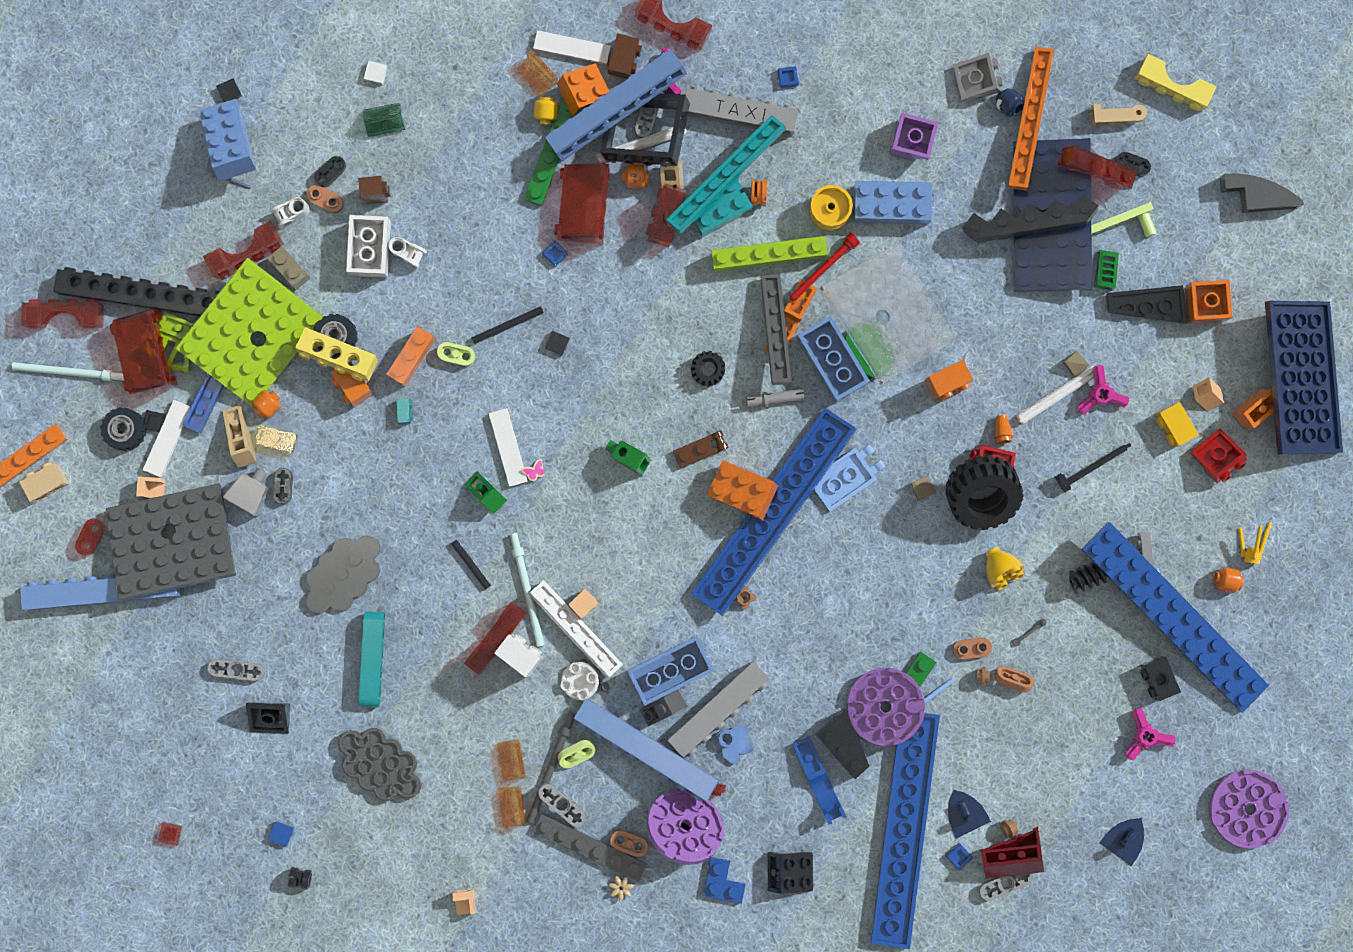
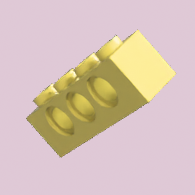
[295,327,378,381]

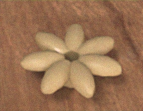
[609,876,634,901]

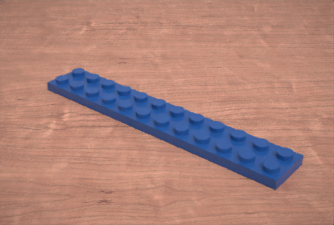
[691,408,857,617]
[1081,522,1269,713]
[870,713,940,949]

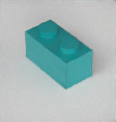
[397,398,413,424]

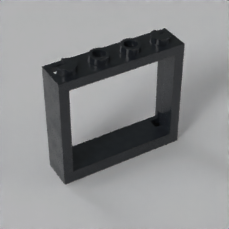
[600,93,690,167]

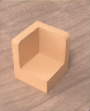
[1193,377,1224,411]
[136,477,165,498]
[569,589,599,619]
[452,889,476,915]

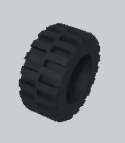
[945,455,1024,530]

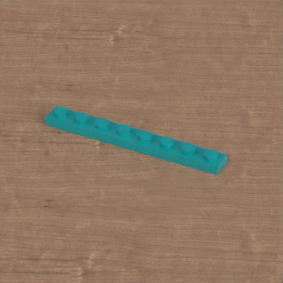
[666,115,786,234]

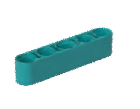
[359,611,385,707]

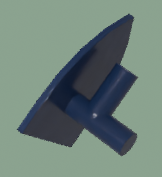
[948,790,991,839]
[1100,818,1144,866]

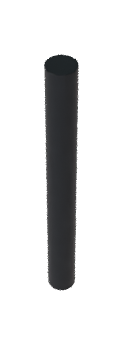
[471,306,544,344]

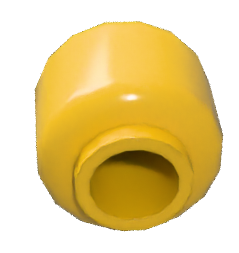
[533,97,559,125]

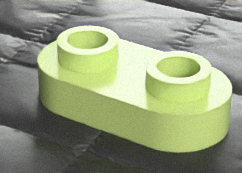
[437,342,476,366]
[557,740,596,768]

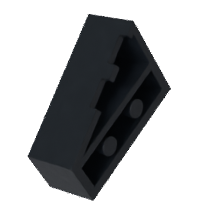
[815,709,870,779]

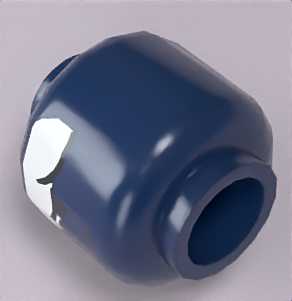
[996,88,1024,116]

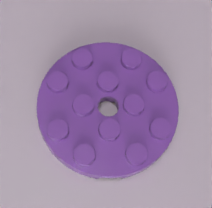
[847,668,925,746]
[1210,770,1289,848]
[647,789,724,865]

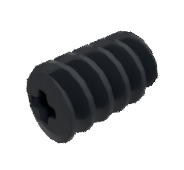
[1069,562,1107,595]

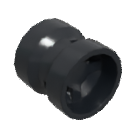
[288,867,312,890]

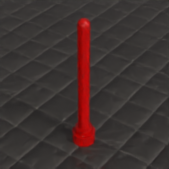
[789,233,860,301]

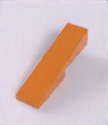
[764,280,817,351]

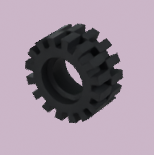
[691,351,725,387]

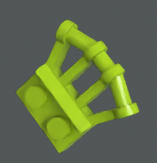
[139,312,194,373]

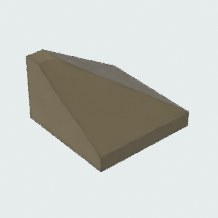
[1062,351,1089,377]
[910,476,936,501]

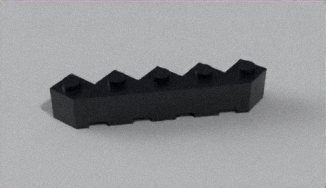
[962,195,1099,243]

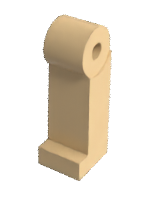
[1089,104,1147,127]

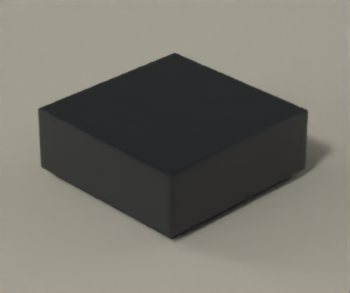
[216,78,242,102]
[545,331,570,356]
[144,410,166,432]

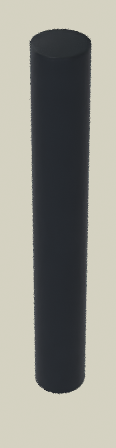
[451,540,491,590]

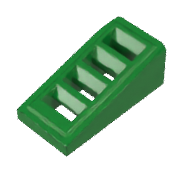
[1094,250,1119,290]

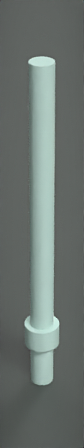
[12,362,127,381]
[510,533,544,647]

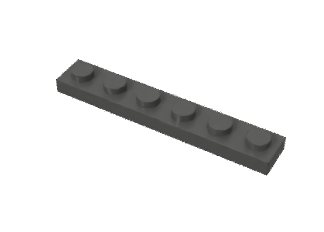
[760,274,792,385]
[533,813,647,882]

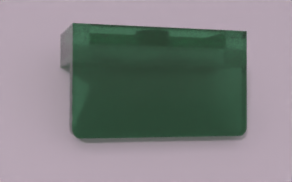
[363,103,405,137]

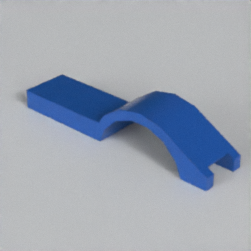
[792,736,846,825]

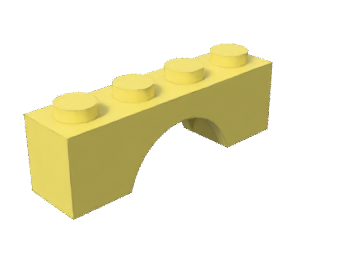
[1135,54,1217,111]

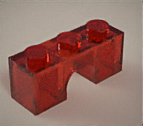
[646,183,687,248]

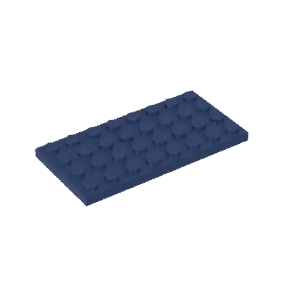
[1013,138,1092,292]
[1265,300,1343,455]

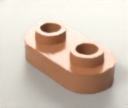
[307,185,343,213]
[953,638,992,659]
[995,666,1034,693]
[610,830,648,857]

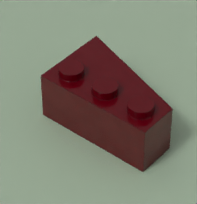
[981,826,1044,879]

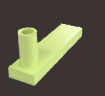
[1091,202,1157,237]

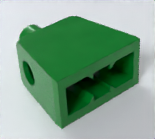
[605,440,651,476]

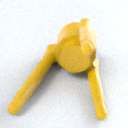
[1238,522,1272,564]

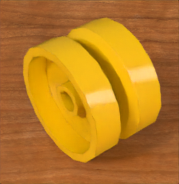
[809,185,853,232]

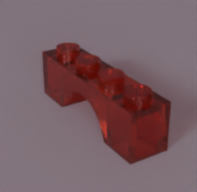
[635,0,712,50]
[1058,146,1137,190]
[203,221,284,280]
[21,299,104,328]
[464,601,528,675]

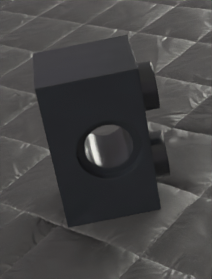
[1140,656,1181,701]

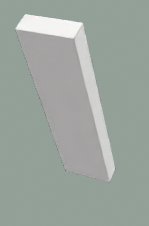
[533,30,611,65]
[143,400,191,478]
[489,408,528,487]

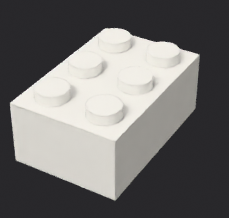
[346,215,391,278]
[494,634,543,677]

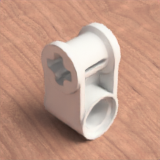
[271,197,310,229]
[389,237,427,268]

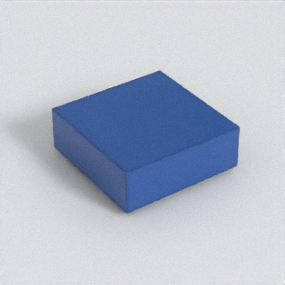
[777,66,799,88]
[542,240,569,267]
[268,821,294,847]
[946,843,973,871]

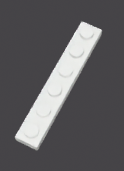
[529,580,623,679]

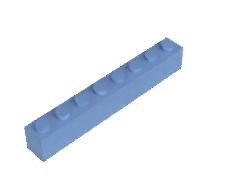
[545,49,687,161]
[20,575,181,610]
[574,698,720,802]

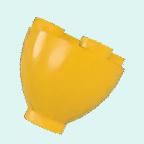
[986,547,1025,590]

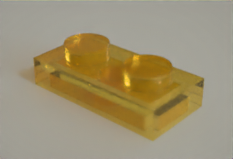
[255,425,298,453]

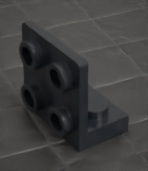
[768,852,813,894]

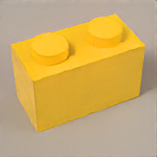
[1156,402,1199,448]

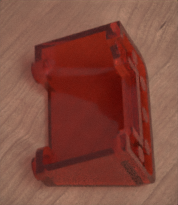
[554,163,610,245]
[110,309,178,395]

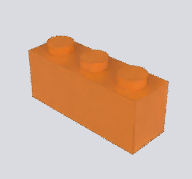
[386,326,436,387]

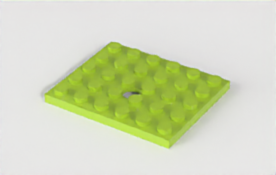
[175,257,323,407]

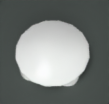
[560,662,599,700]

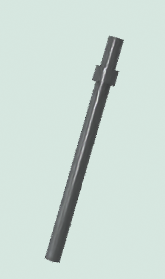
[526,712,576,824]

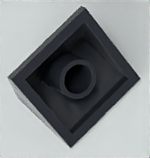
[246,702,290,734]

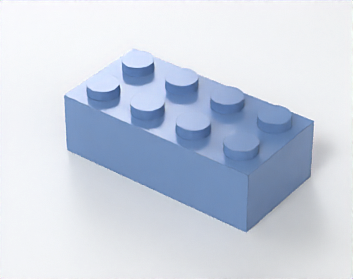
[199,99,256,181]
[853,181,932,225]
[796,316,870,403]
[628,636,714,706]

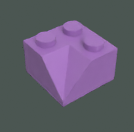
[890,113,939,159]

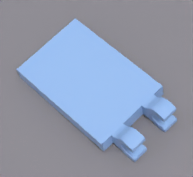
[814,445,885,512]

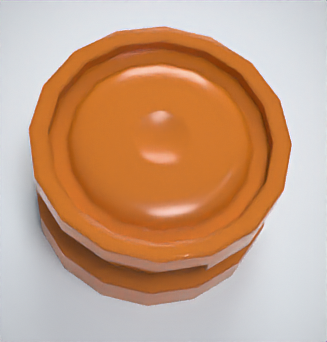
[750,179,767,207]

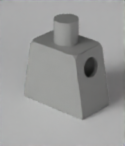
[223,468,269,517]

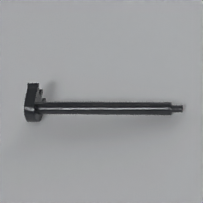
[1054,443,1131,493]

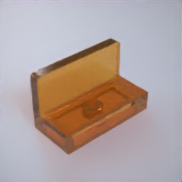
[517,50,558,96]
[497,739,526,781]
[498,785,526,827]

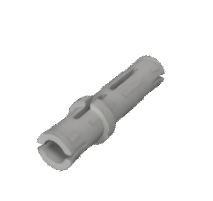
[746,389,804,408]

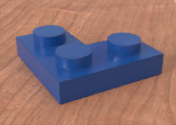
[704,857,746,904]

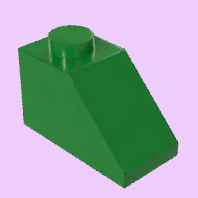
[464,471,507,514]

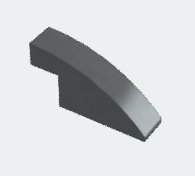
[1219,173,1304,213]

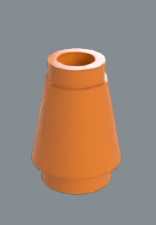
[994,415,1013,444]

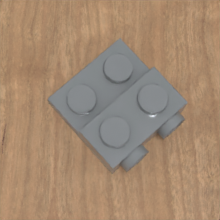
[953,53,1003,102]

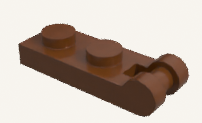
[672,430,729,469]

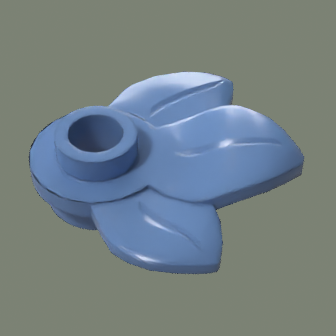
[717,725,753,764]

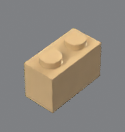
[19,462,69,503]

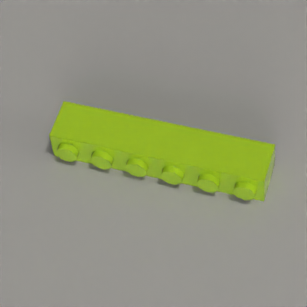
[711,236,828,273]

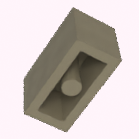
[267,246,311,290]

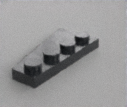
[1106,285,1188,324]

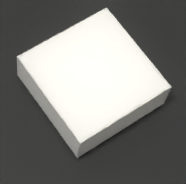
[364,61,387,85]

